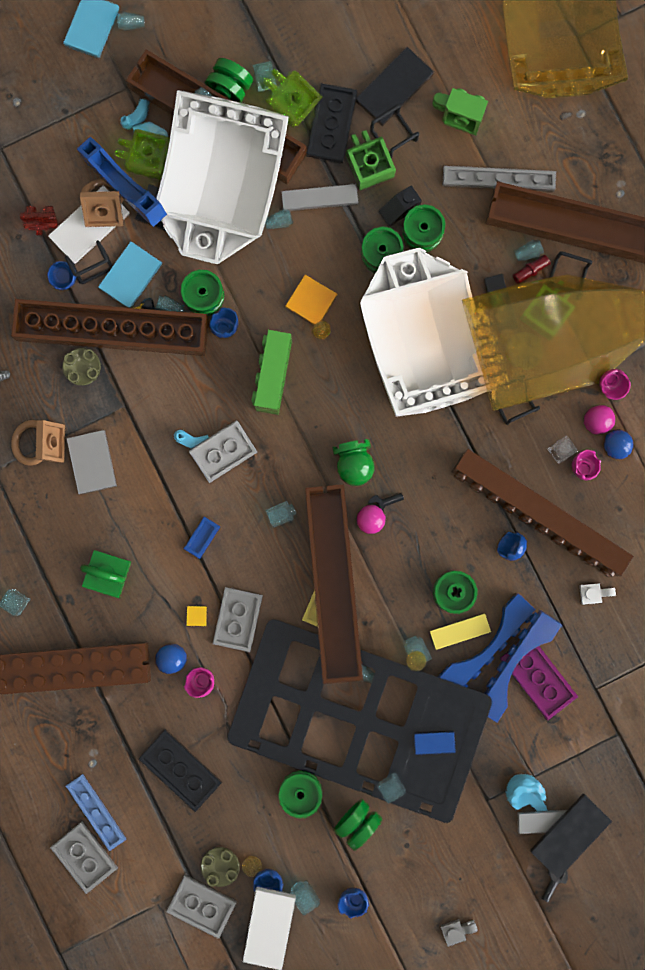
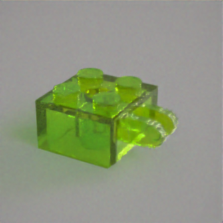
[263,69,322,127]
[115,129,170,180]

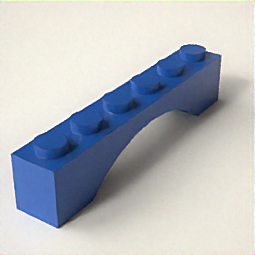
[77,136,167,227]
[437,593,535,687]
[484,610,562,722]

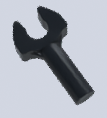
[368,493,404,512]
[542,870,568,902]

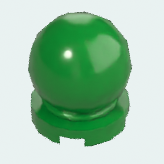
[332,439,375,486]

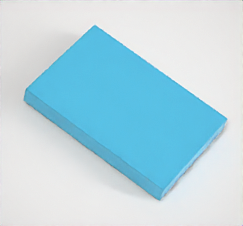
[64,0,119,58]
[98,242,162,308]

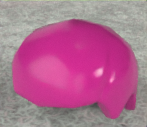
[599,369,631,400]
[584,405,615,435]
[572,449,601,481]
[356,505,386,534]
[184,667,214,698]

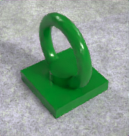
[80,550,131,598]

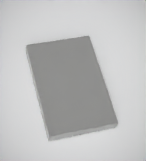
[188,420,257,483]
[67,430,117,495]
[213,587,263,652]
[50,822,118,894]
[166,875,237,939]

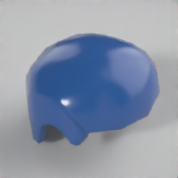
[47,261,76,290]
[209,307,239,338]
[604,429,633,459]
[497,532,527,561]
[155,644,187,674]
[253,869,283,892]
[338,888,369,919]

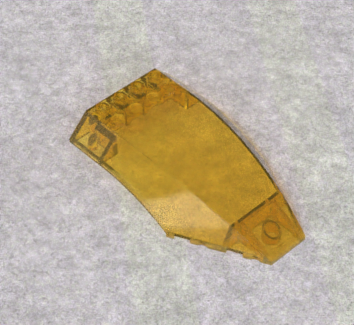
[462,275,645,411]

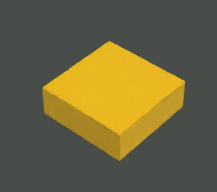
[187,606,207,626]

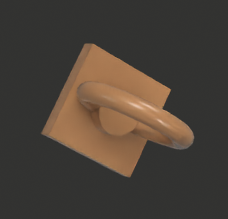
[80,179,124,227]
[11,420,65,466]

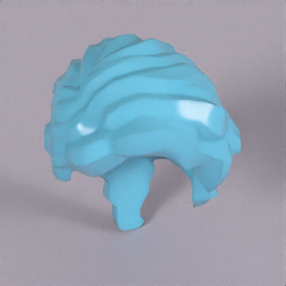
[506,774,547,811]

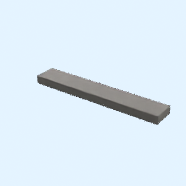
[442,166,556,192]

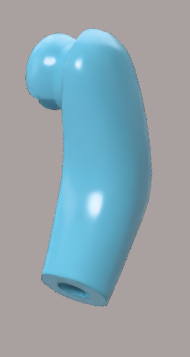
[120,99,149,129]
[133,122,168,142]
[174,430,209,449]

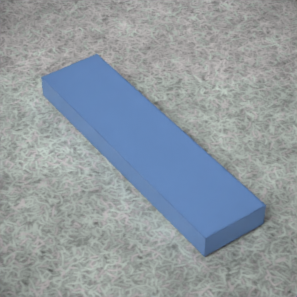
[66,774,126,851]

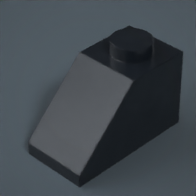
[379,185,422,227]

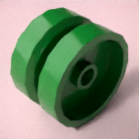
[205,58,253,103]
[402,204,446,252]
[361,227,404,273]
[181,269,225,316]
[433,571,478,614]
[279,770,322,818]
[333,799,383,851]

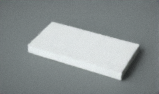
[49,185,130,264]
[243,887,296,970]

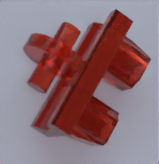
[20,206,58,236]

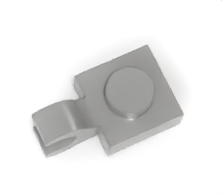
[441,919,477,946]

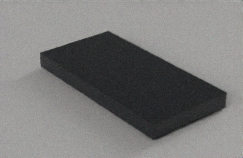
[356,47,434,126]
[307,83,357,163]
[139,729,222,812]
[530,793,612,879]

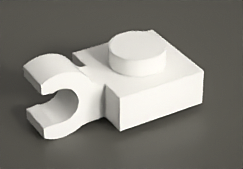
[579,583,616,605]

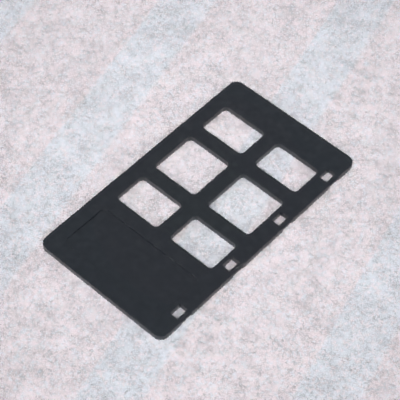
[228,619,492,823]

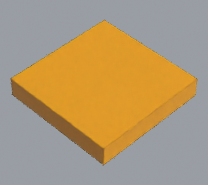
[285,275,337,327]

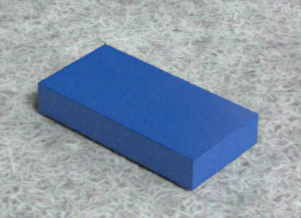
[184,517,220,559]
[414,732,455,754]

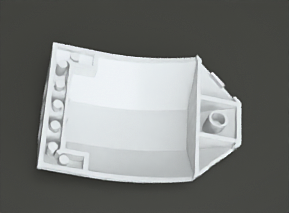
[156,90,289,264]
[360,248,503,417]

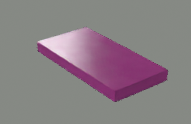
[500,646,578,720]

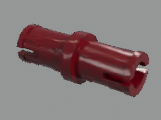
[512,254,550,285]

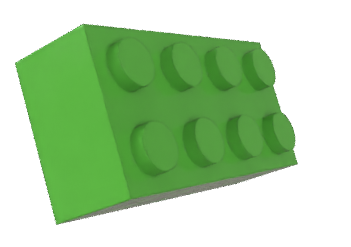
[252,330,292,415]

